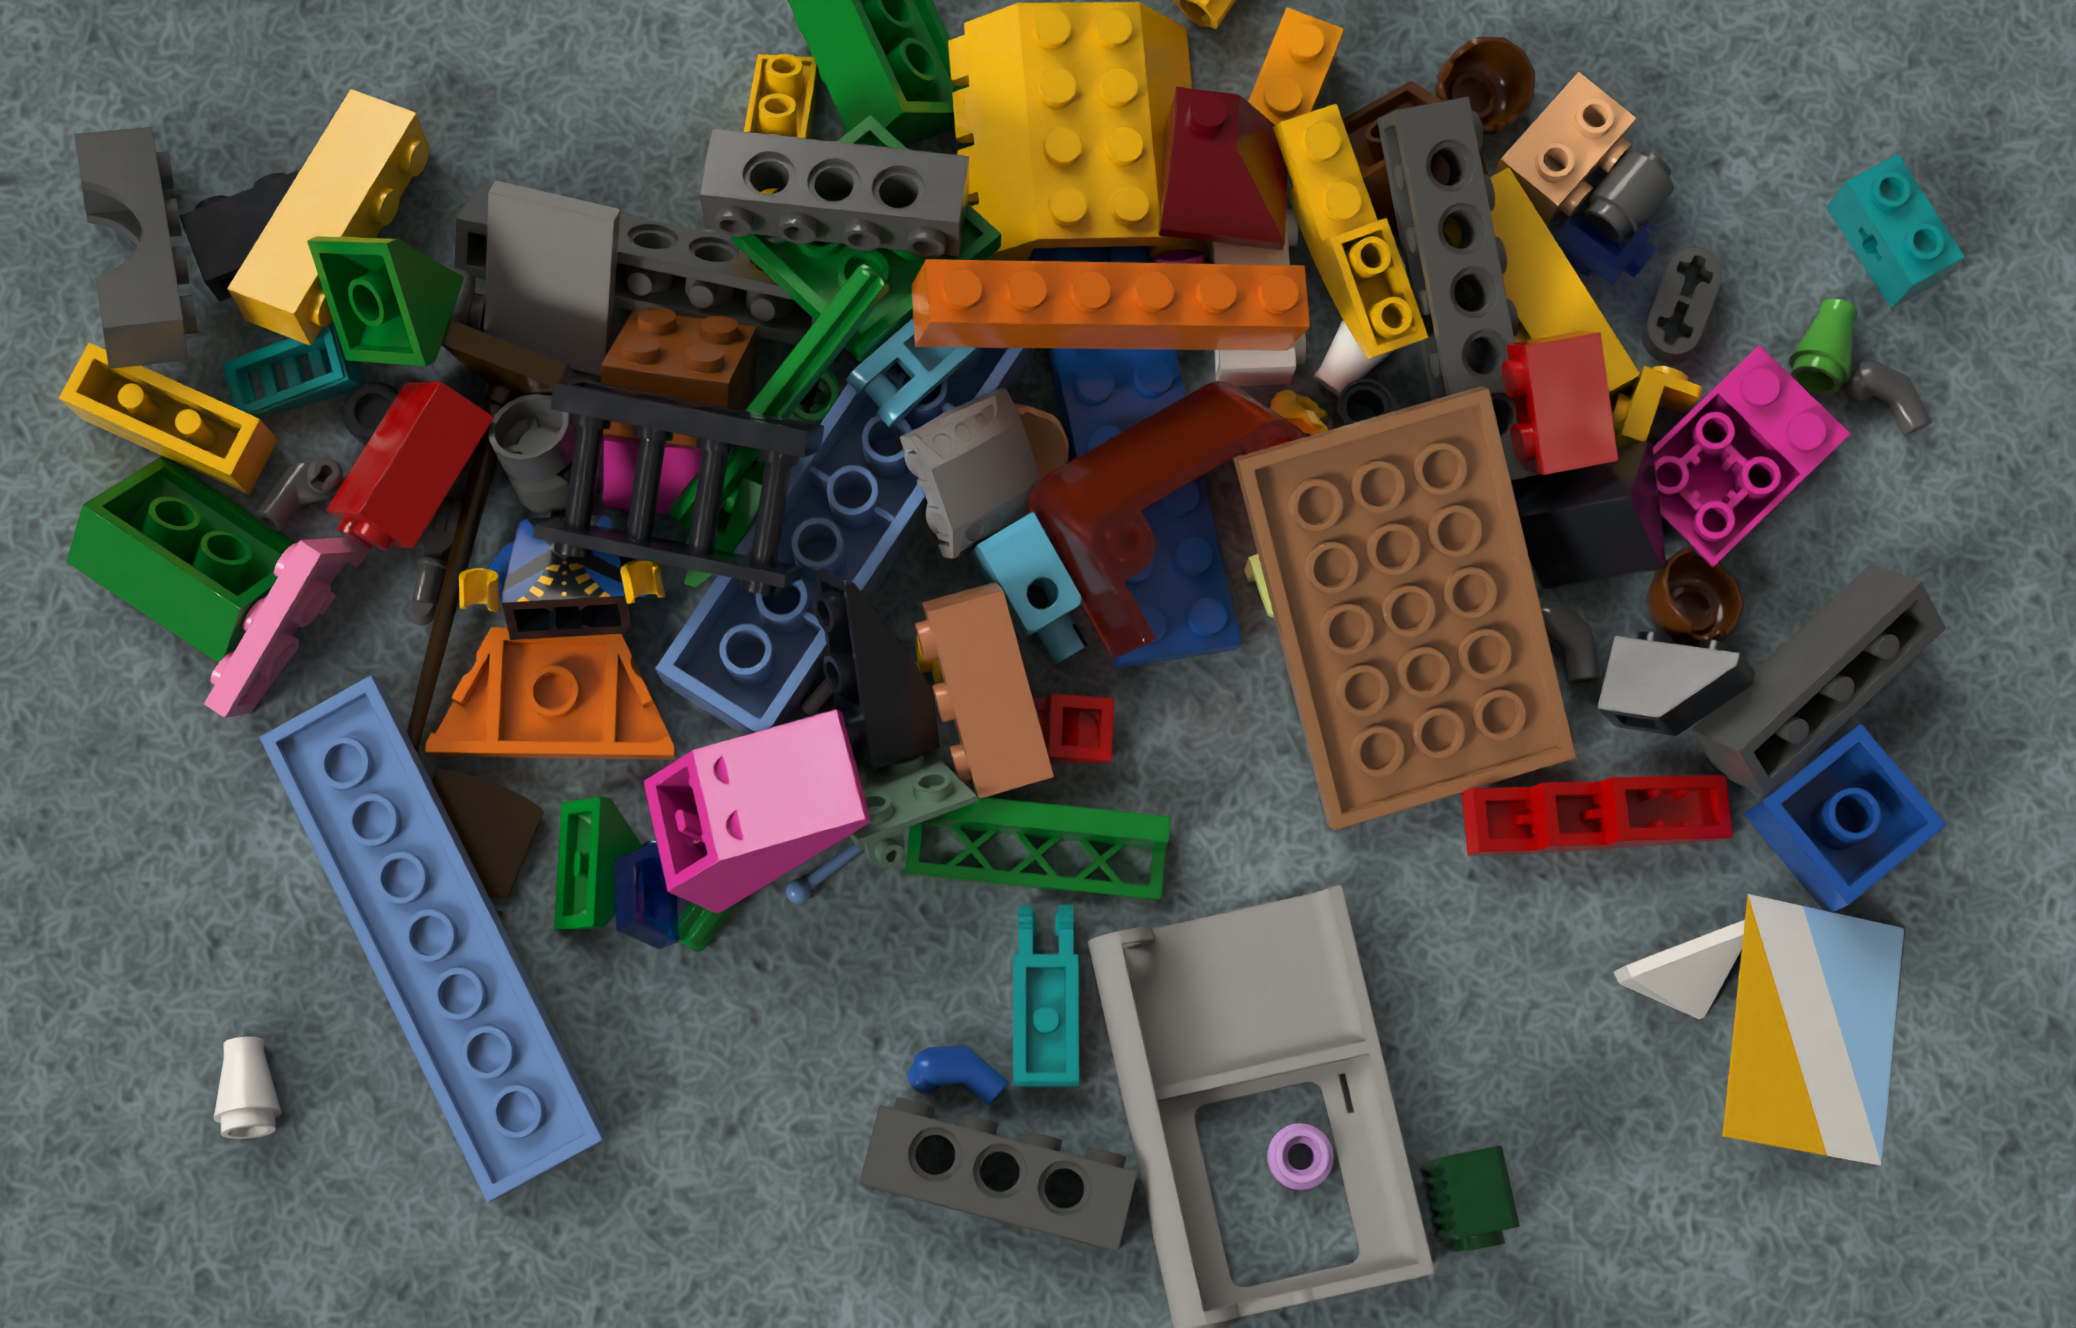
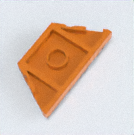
[425,627,677,760]

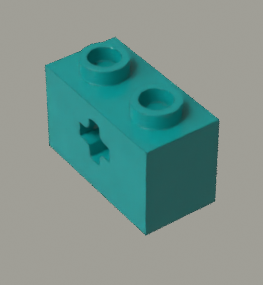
[1826,154,1965,309]

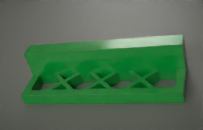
[905,797,1171,901]

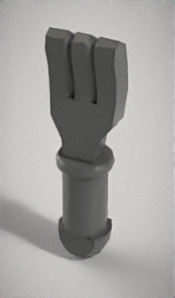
[408,498,463,626]

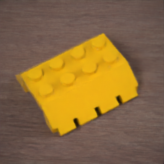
[948,2,1209,261]

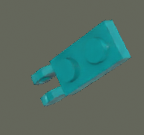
[1013,905,1079,1088]

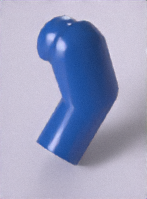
[907,1045,1009,1106]

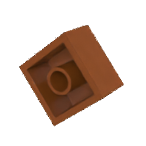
[601,307,757,447]

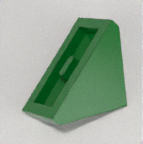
[554,796,655,931]

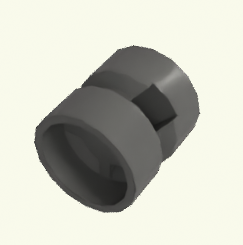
[488,393,577,514]

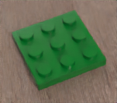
[731,115,1001,363]

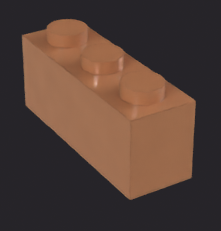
[915,582,1054,799]

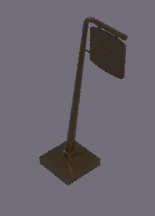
[407,320,580,919]

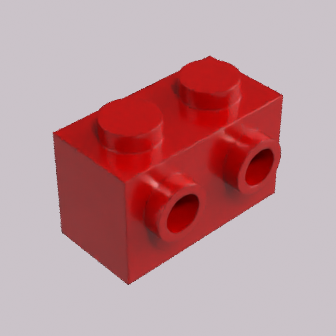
[1502,331,1618,475]

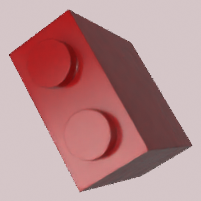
[325,381,494,552]

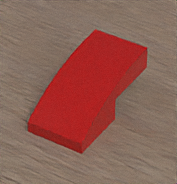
[1032,693,1114,764]

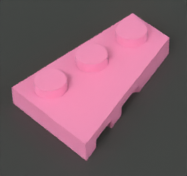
[204,537,370,718]

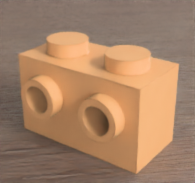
[1494,72,1636,226]

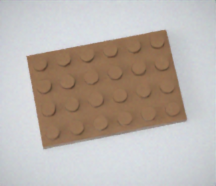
[1234,386,1576,831]

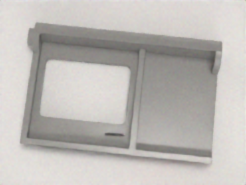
[1088,885,1435,1328]

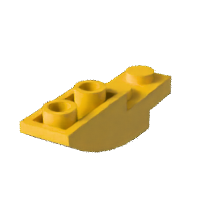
[1273,103,1429,359]

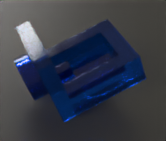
[1554,214,1658,285]
[614,839,679,949]

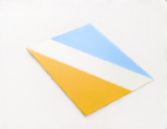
[1722,894,1904,1166]

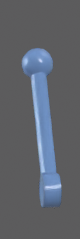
[786,843,864,904]

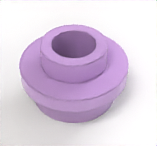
[1267,1123,1334,1190]

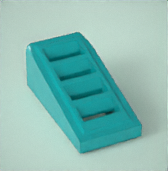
[222,321,367,419]

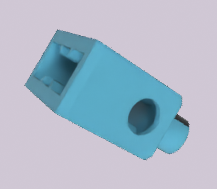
[968,512,1088,665]

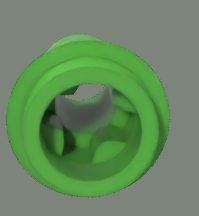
[1789,299,1858,395]

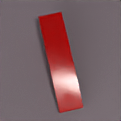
[1461,775,1733,856]

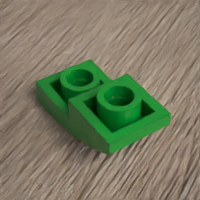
[684,461,765,588]

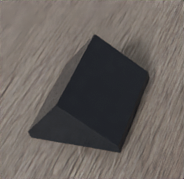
[1516,442,1667,589]

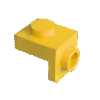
[1611,366,1702,448]

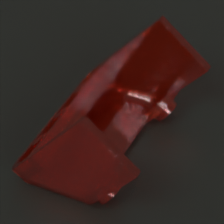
[1029,381,1306,659]

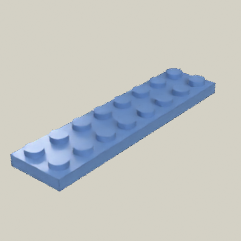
[259,675,610,1202]

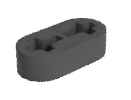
[1641,246,1723,363]

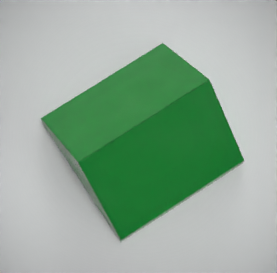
[307,236,465,366]

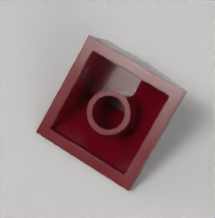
[1158,87,1288,250]

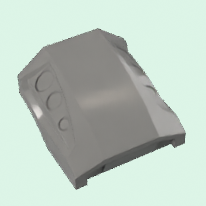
[900,388,1048,559]

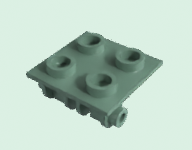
[848,751,977,868]

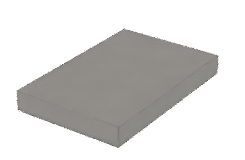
[484,180,620,376]

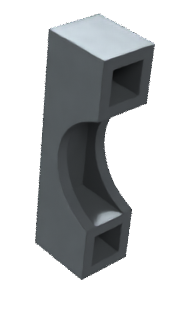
[74,127,198,369]

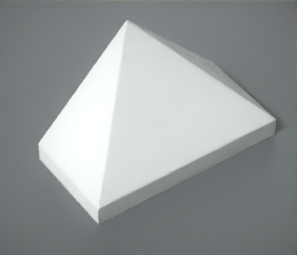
[1614,920,1745,1019]

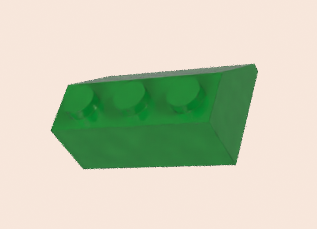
[787,0,969,147]
[66,456,295,663]

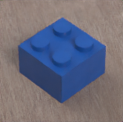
[1744,723,1947,912]

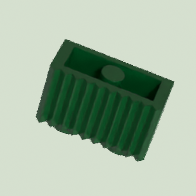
[1420,1145,1520,1252]

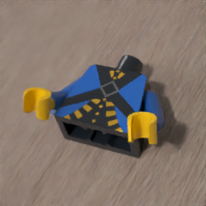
[459,509,665,640]

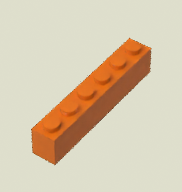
[911,259,1310,351]

